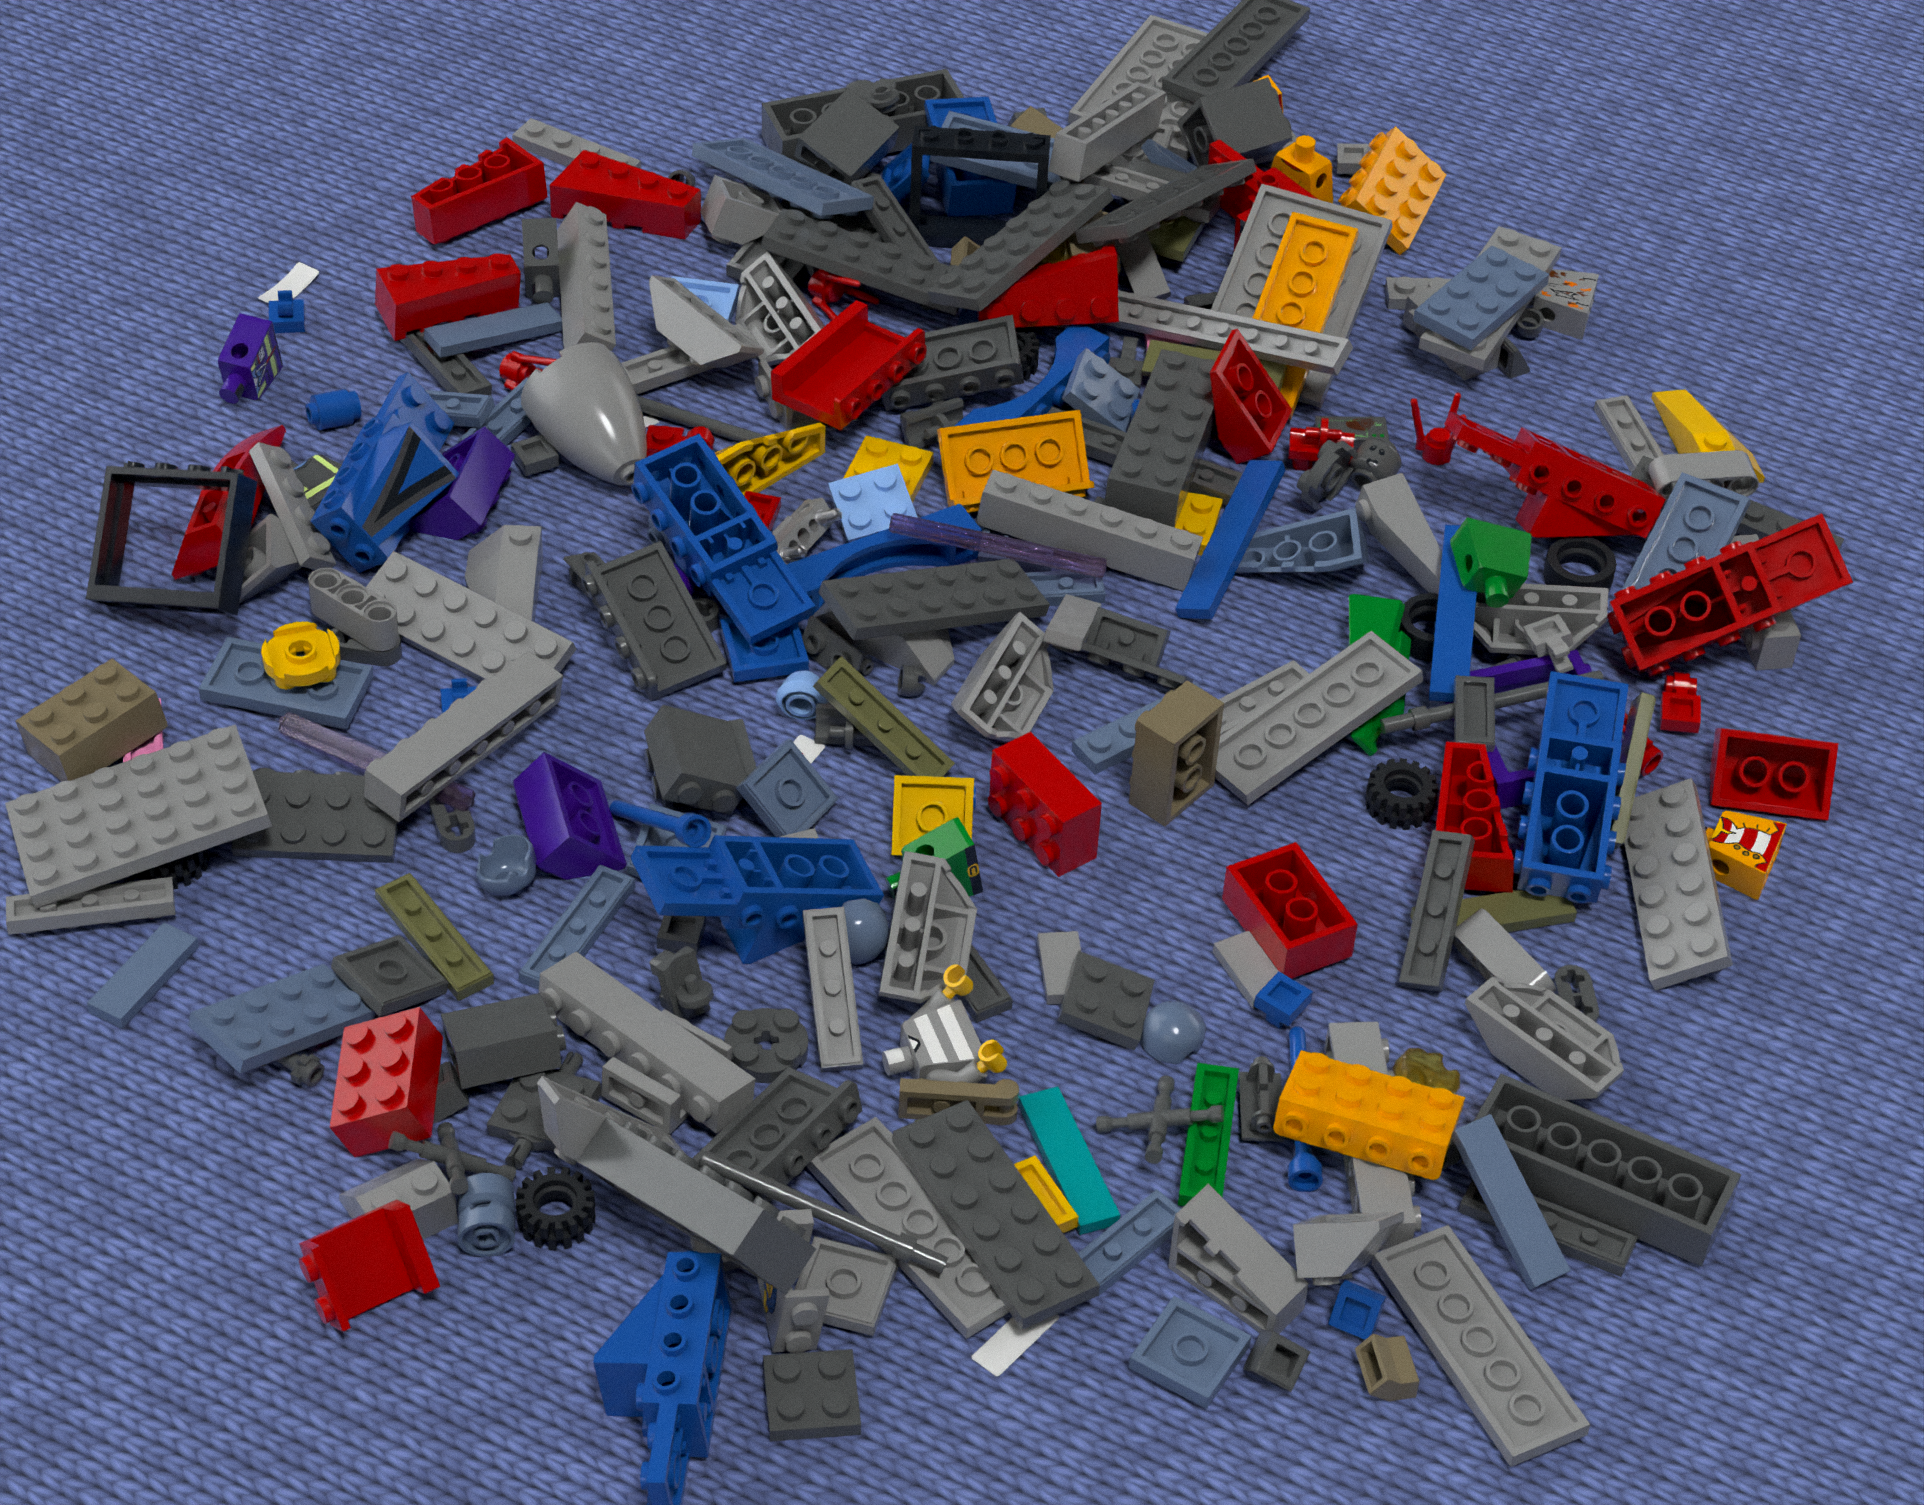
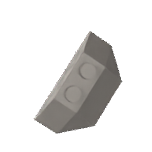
[735,251,825,366]
[649,275,764,369]
[1474,583,1608,656]
[808,602,955,686]
[951,612,1054,742]
[879,851,977,1003]
[1465,977,1624,1100]
[537,1076,686,1165]

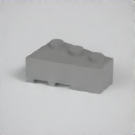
[1168,1184,1309,1334]

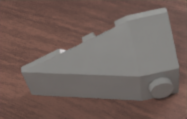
[1355,473,1442,594]
[465,525,543,622]

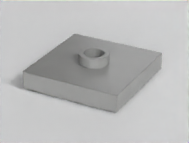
[794,1236,899,1336]

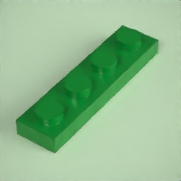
[1178,1063,1239,1206]

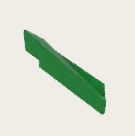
[1348,594,1411,756]

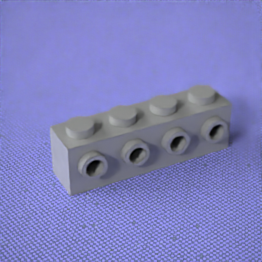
[1730,534,1801,670]

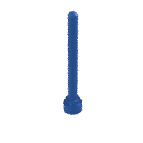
[610,800,711,848]
[1288,1026,1323,1192]

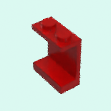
[299,1199,440,1332]

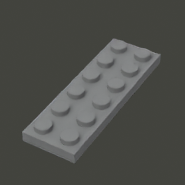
[1419,226,1562,371]
[366,551,577,682]
[1215,631,1423,805]
[1625,778,1733,990]
[807,1117,1009,1339]
[1371,1225,1590,1467]

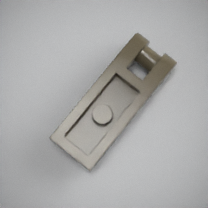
[898,1078,1019,1125]

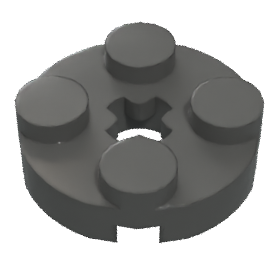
[1296,440,1358,510]
[724,1008,808,1083]

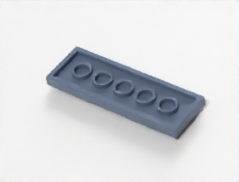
[692,137,874,219]

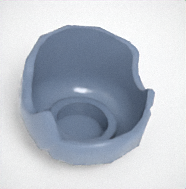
[476,834,538,896]
[842,899,889,965]
[1140,1001,1206,1064]

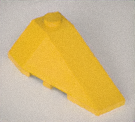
[1651,389,1765,483]
[715,422,826,495]

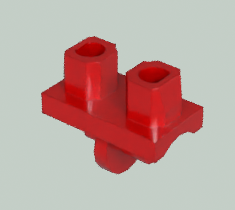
[1288,418,1355,471]

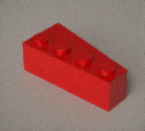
[411,137,548,245]
[1436,742,1514,893]

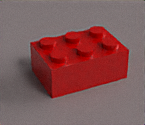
[988,731,1102,877]
[1222,842,1358,979]
[330,1007,443,1158]

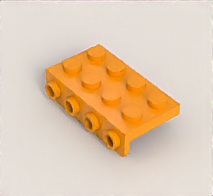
[1338,126,1447,255]
[937,410,1095,513]
[1273,1050,1465,1180]

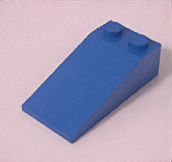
[924,97,1017,217]

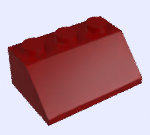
[1710,728,1839,820]

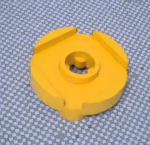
[261,622,341,690]

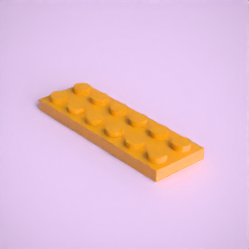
[1252,212,1359,419]

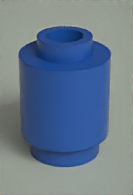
[305,389,362,430]

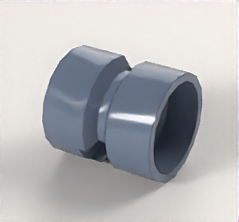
[458,1173,515,1257]

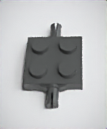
[487,1052,602,1169]

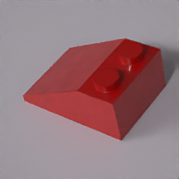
[1210,328,1292,464]

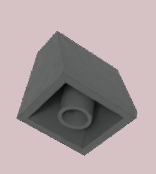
[1177,77,1293,168]

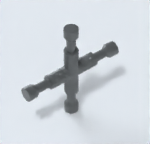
[1096,1075,1224,1164]
[388,1122,516,1195]

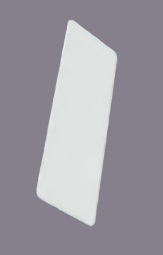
[972,1314,1059,1376]

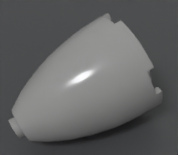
[521,342,647,485]

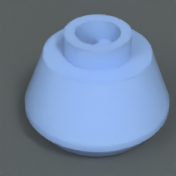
[776,671,828,720]

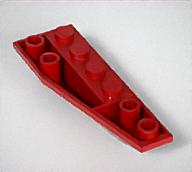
[172,425,286,580]

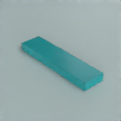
[1018,1086,1121,1235]

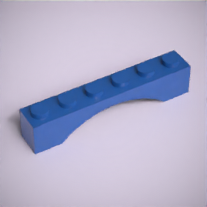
[955,324,1110,426]
[786,504,982,622]

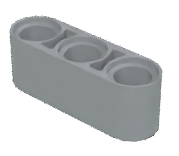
[1648,450,1759,503]
[308,568,399,651]
[1453,908,1556,992]

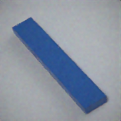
[1175,460,1286,619]
[1429,525,1477,702]

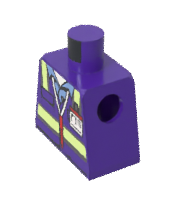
[218,313,283,404]

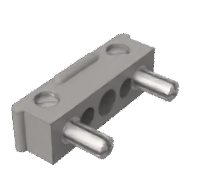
[772,498,842,564]

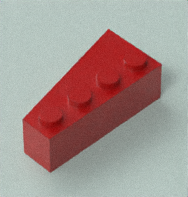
[550,150,701,240]
[977,244,1119,327]
[375,253,521,341]

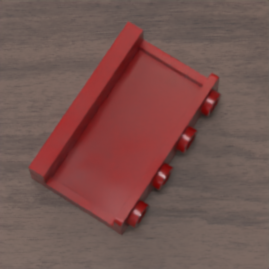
[771,300,927,430]

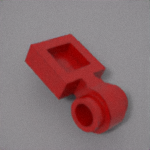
[646,425,715,457]
[1660,672,1701,733]

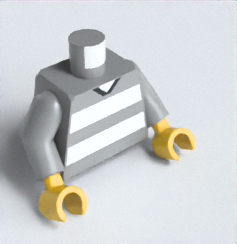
[882,964,1007,1084]

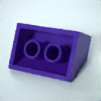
[408,426,515,540]
[513,752,627,880]

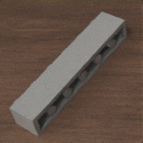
[1048,82,1166,183]
[557,202,616,351]
[976,470,1203,591]
[364,651,563,822]
[539,952,755,1134]
[1324,1022,1422,1250]

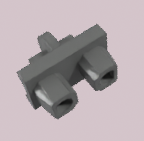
[900,397,964,449]
[815,702,875,750]
[649,946,714,1021]

